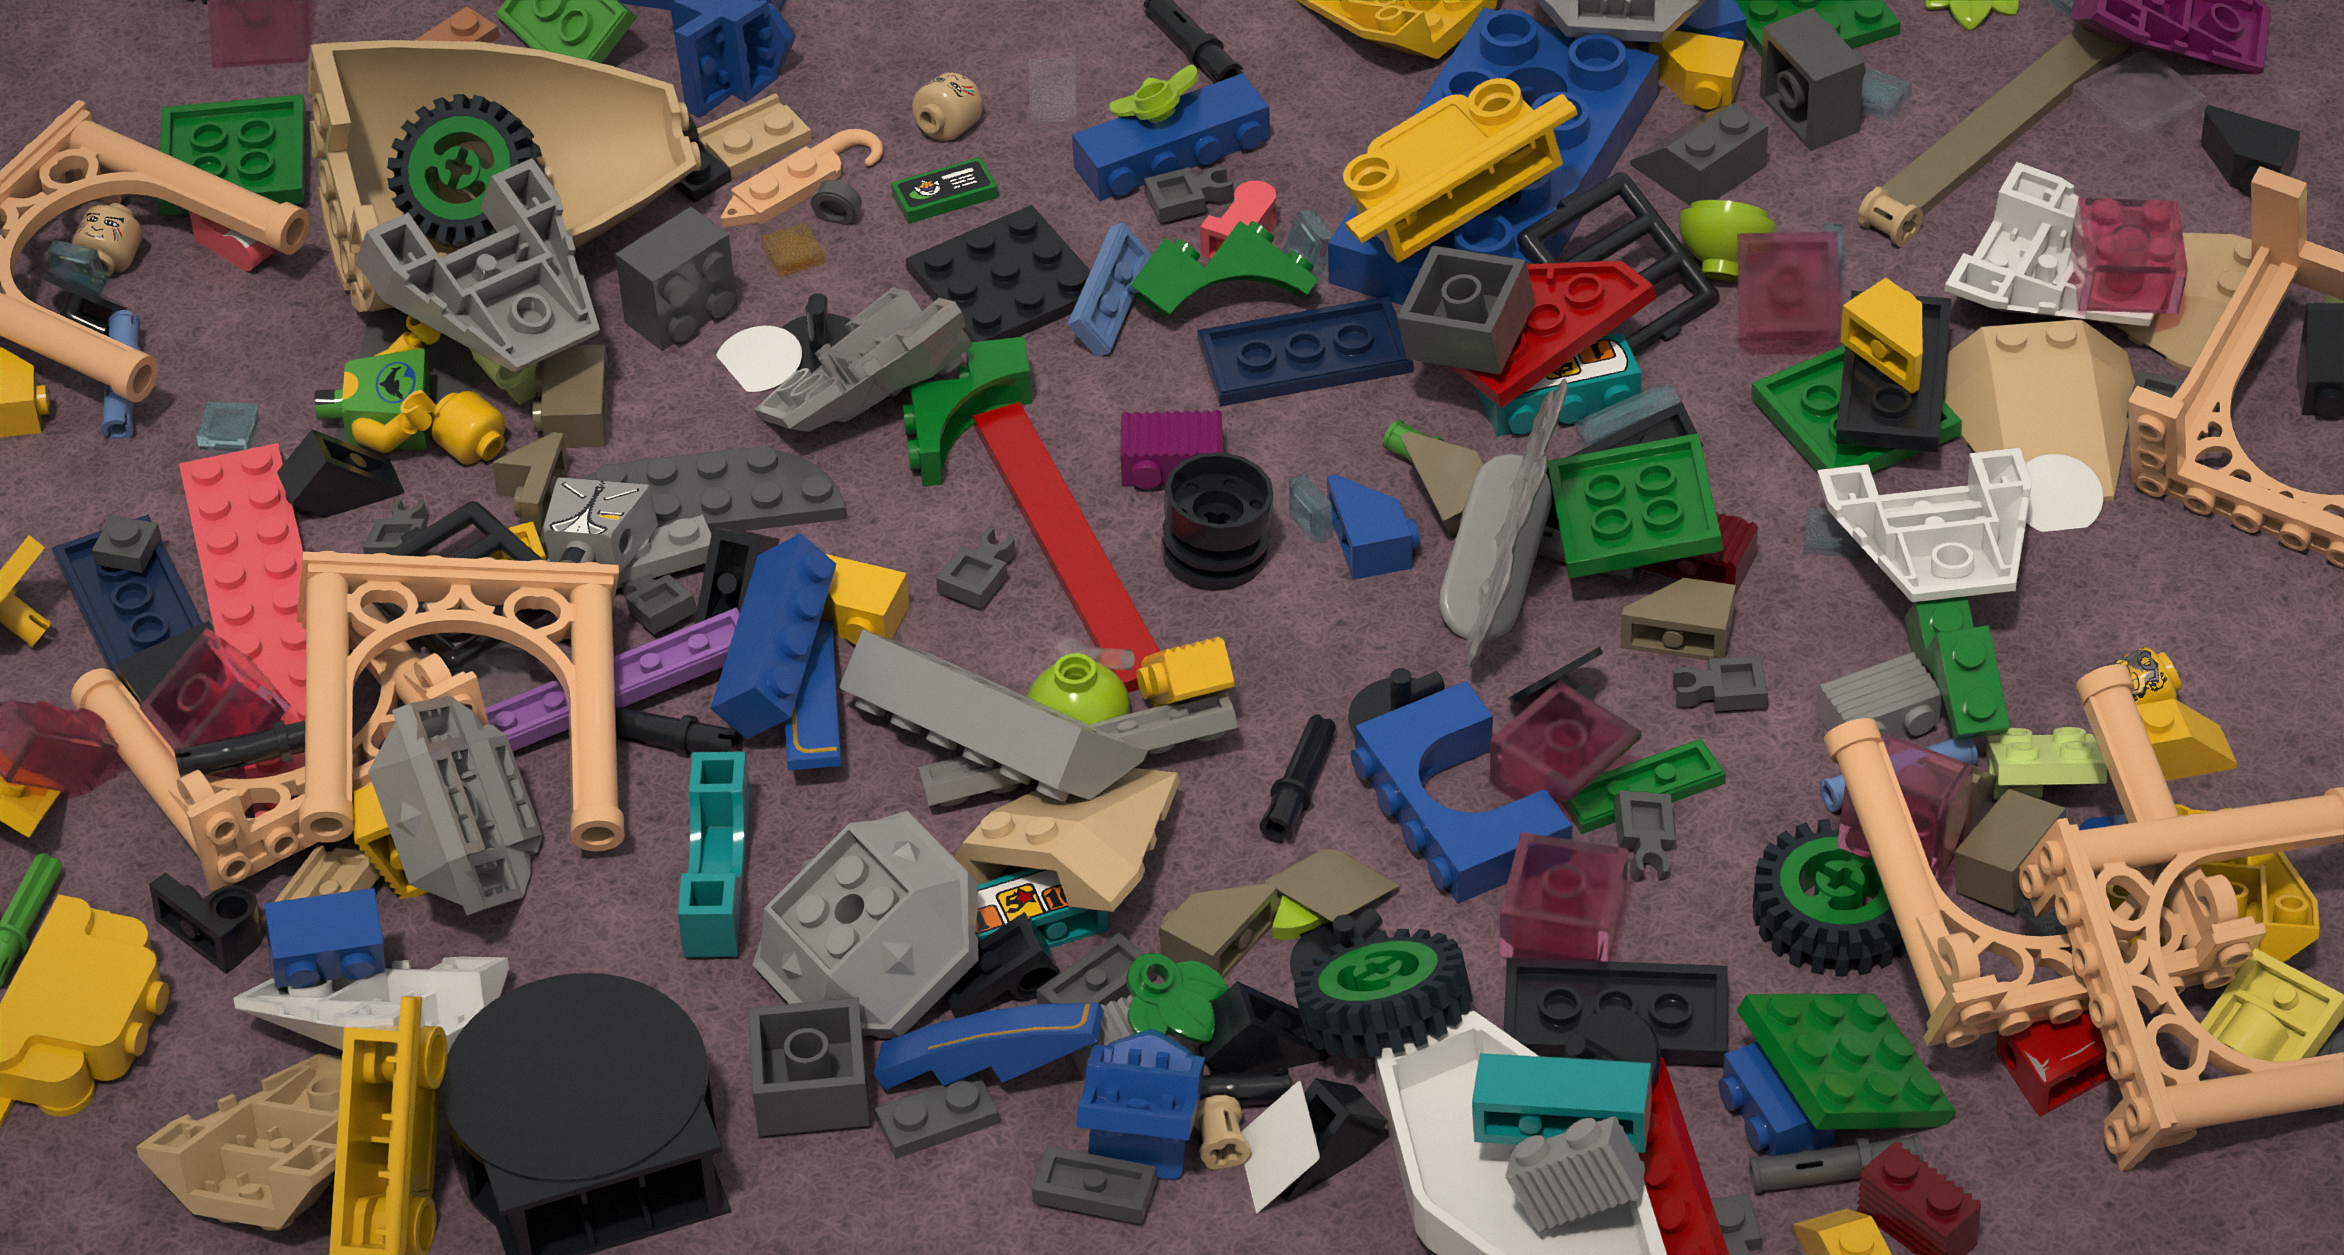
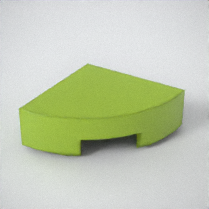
[1272,894,1330,940]

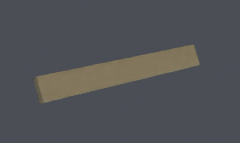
[1882,25,2131,216]

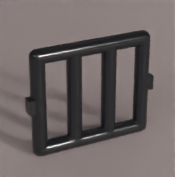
[1517,172,1720,356]
[376,501,550,670]

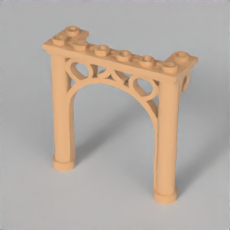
[0,100,311,402]
[297,551,625,851]
[71,603,489,892]
[1823,664,2267,1048]
[2019,787,2344,1172]

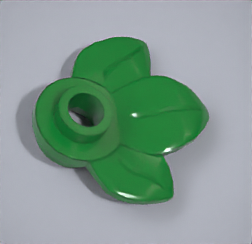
[1126,953,1229,1044]

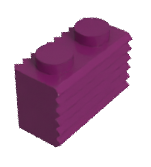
[1120,409,1223,489]

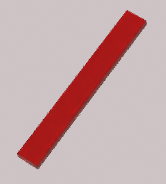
[973,402,1160,693]

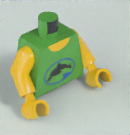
[315,315,441,453]

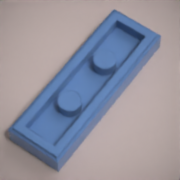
[1067,222,1152,357]

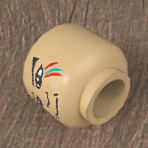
[912,72,983,141]
[72,203,143,277]

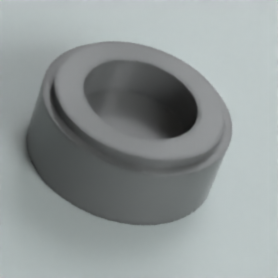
[811,180,862,225]

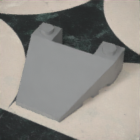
[356,158,600,373]

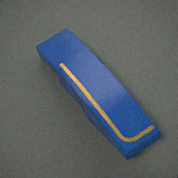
[785,621,841,770]
[873,1003,1104,1090]

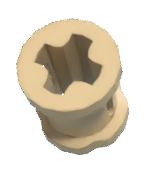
[1858,187,1923,247]
[1194,1095,1251,1170]

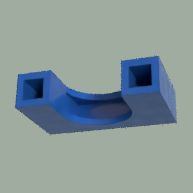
[1350,681,1573,904]

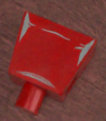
[1996,1009,2112,1117]

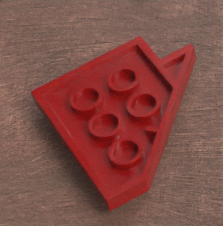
[1418,261,1656,408]

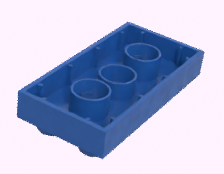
[1328,7,1659,305]

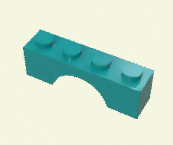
[678,752,751,957]

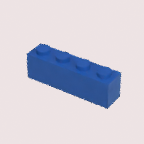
[1072,73,1270,201]
[711,533,836,739]

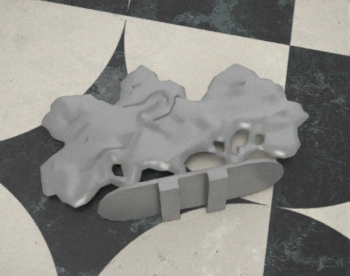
[1439,378,1568,667]

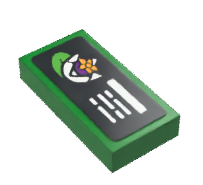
[891,157,998,224]

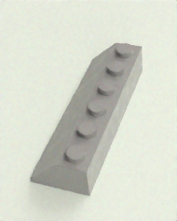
[839,630,1147,802]

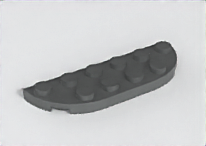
[541,446,846,555]

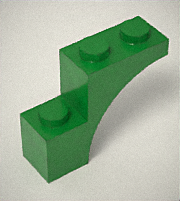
[1127,220,1319,319]
[903,337,1032,487]
[1904,596,2010,740]

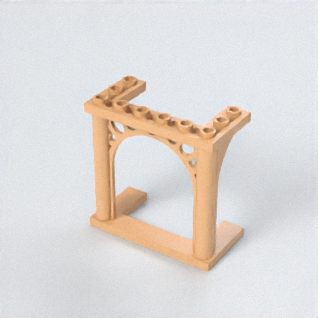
[2128,167,2344,568]

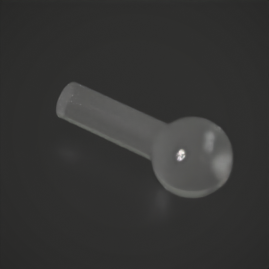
[1050,637,1135,670]

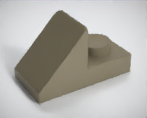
[493,432,568,537]

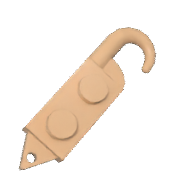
[721,129,883,227]

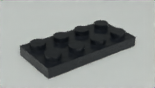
[1836,290,1952,452]
[1503,958,1728,1065]

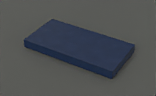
[1198,296,1413,407]
[52,515,203,677]

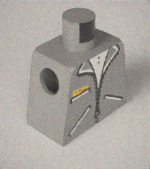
[543,477,658,573]

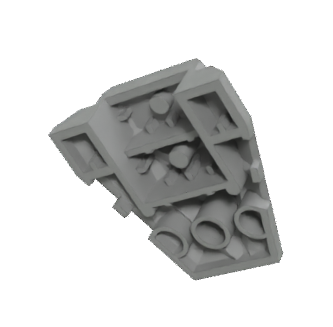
[754,287,972,432]

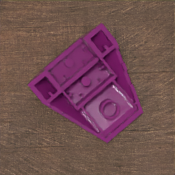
[2071,0,2271,74]

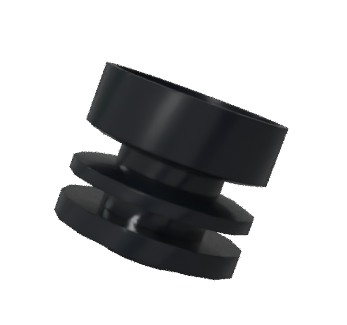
[1161,452,1274,590]

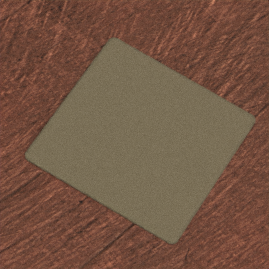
[1265,848,1399,922]

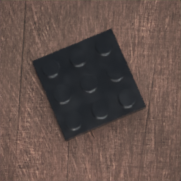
[906,205,1090,342]

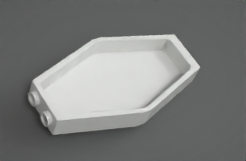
[1375,1010,1667,1255]

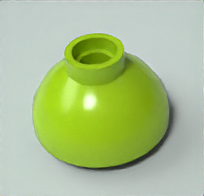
[1679,200,1777,281]
[1027,653,1130,725]

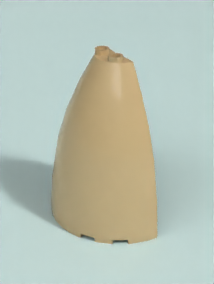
[308,40,701,312]

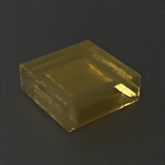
[761,222,824,277]

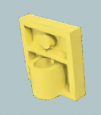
[2200,948,2344,1062]

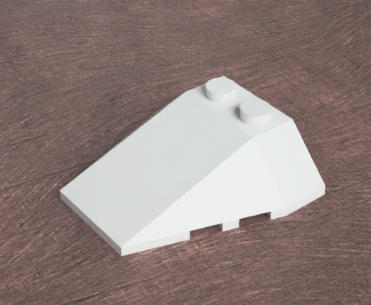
[1944,162,2185,327]
[1817,448,2032,602]
[234,957,509,1055]

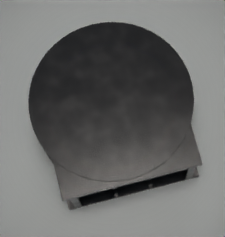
[441,973,731,1255]

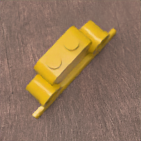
[1343,78,1578,263]
[0,894,169,1129]
[329,996,448,1255]

